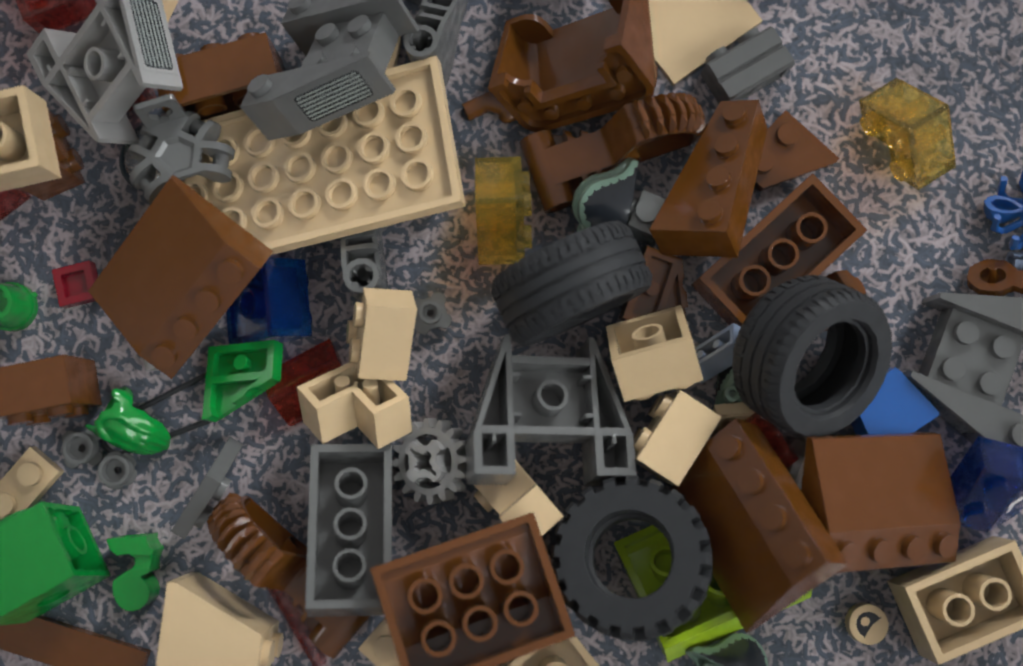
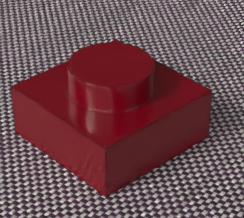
[52,260,98,309]

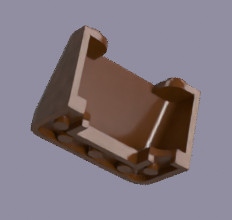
[488,0,656,132]

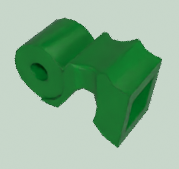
[106,533,164,611]

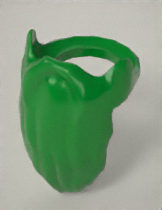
[85,386,171,455]

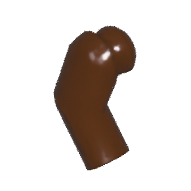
[462,92,516,124]

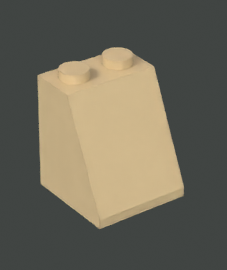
[156,572,284,666]

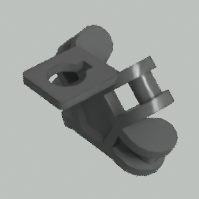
[127,94,235,205]

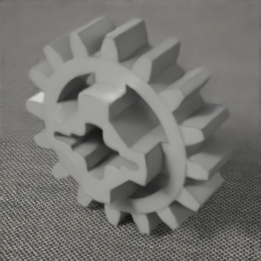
[392,418,467,505]

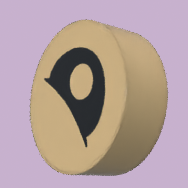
[845,602,889,645]

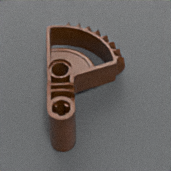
[519,93,706,214]
[207,493,371,658]

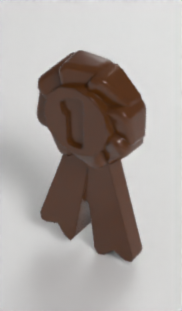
[967,259,1023,296]

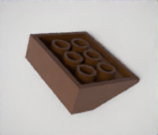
[88,175,274,379]
[670,419,849,633]
[801,432,961,573]
[370,512,576,666]

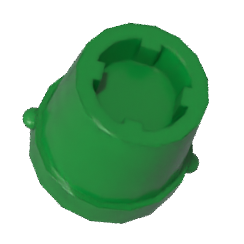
[0,282,38,332]

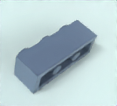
[695,323,741,384]

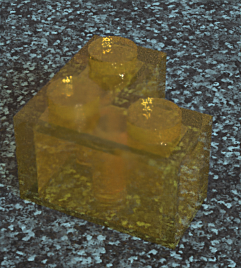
[859,78,956,190]
[475,156,532,265]

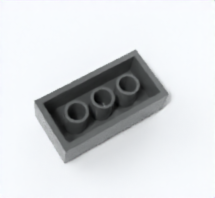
[305,444,392,617]

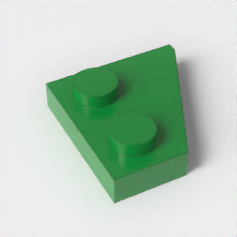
[202,340,283,423]

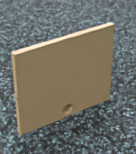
[608,0,763,86]

